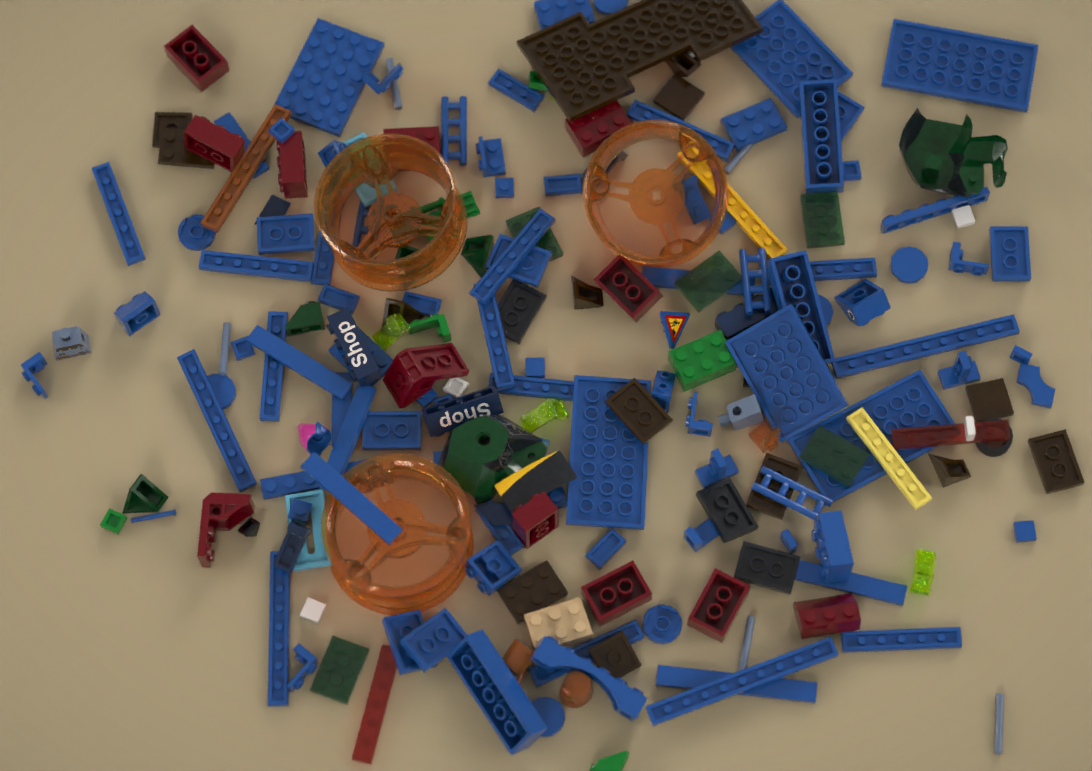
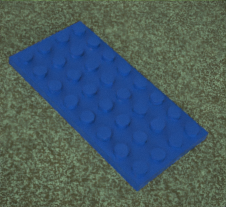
[881,19,1038,113]
[787,369,961,503]
[566,375,651,530]

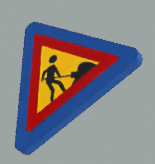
[660,311,690,349]

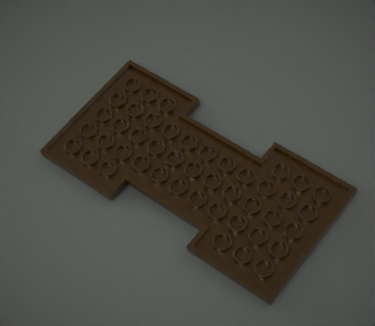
[517,0,763,122]

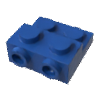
[465,540,522,596]

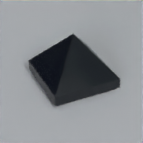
[238,518,260,537]

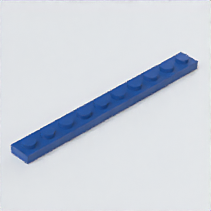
[831,314,1020,379]
[645,637,839,726]

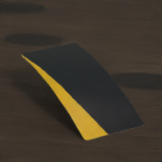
[495,450,577,513]

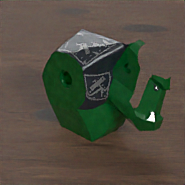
[899,107,1008,197]
[435,415,547,505]

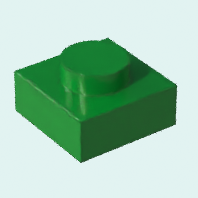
[529,71,547,91]
[100,508,128,535]

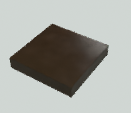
[653,73,705,121]
[152,112,193,148]
[965,378,1014,423]
[588,630,642,679]

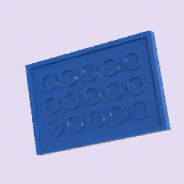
[730,0,853,118]
[274,18,385,137]
[725,304,849,443]

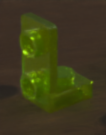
[372,313,411,351]
[520,398,568,433]
[910,549,936,596]

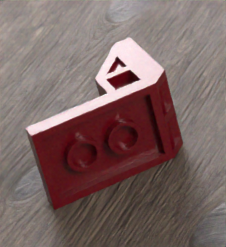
[383,343,469,409]
[197,492,255,568]

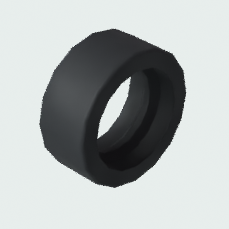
[974,418,1013,457]

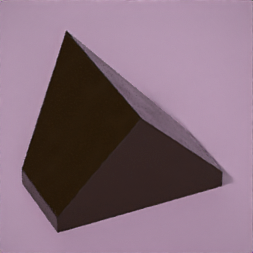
[665,50,701,77]
[571,275,604,310]
[381,298,425,338]
[928,454,971,488]

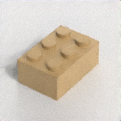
[524,597,593,650]

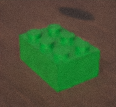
[668,330,737,392]

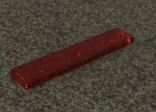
[891,420,1011,450]
[352,644,397,765]

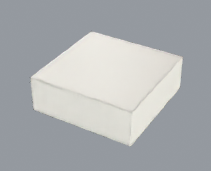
[951,205,976,229]
[443,377,469,398]
[964,416,976,441]
[300,597,326,624]

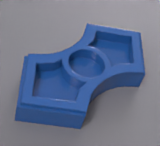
[1017,363,1055,409]

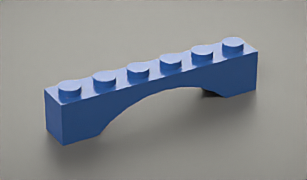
[530,636,648,721]

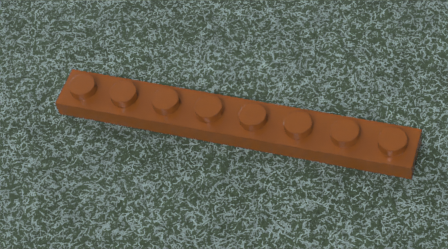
[201,104,292,233]

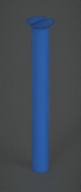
[131,509,176,523]

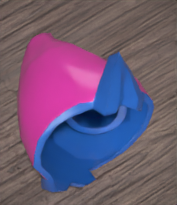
[298,422,331,456]

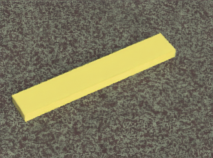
[846,407,932,510]

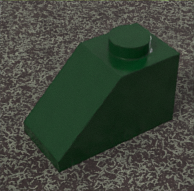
[285,301,325,337]

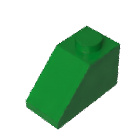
[589,750,629,771]

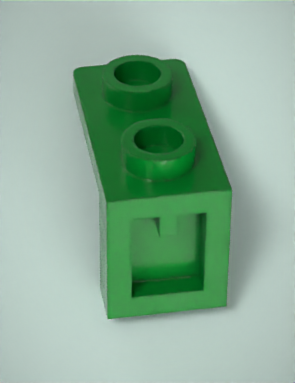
[408,314,451,343]

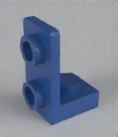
[361,63,404,95]
[948,242,989,276]
[21,352,48,399]
[651,370,676,414]
[685,392,713,437]
[683,518,719,553]
[287,643,318,692]

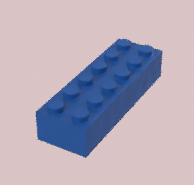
[799,79,844,195]
[765,250,835,365]
[447,629,548,755]

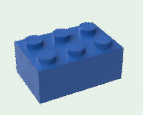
[811,510,854,584]

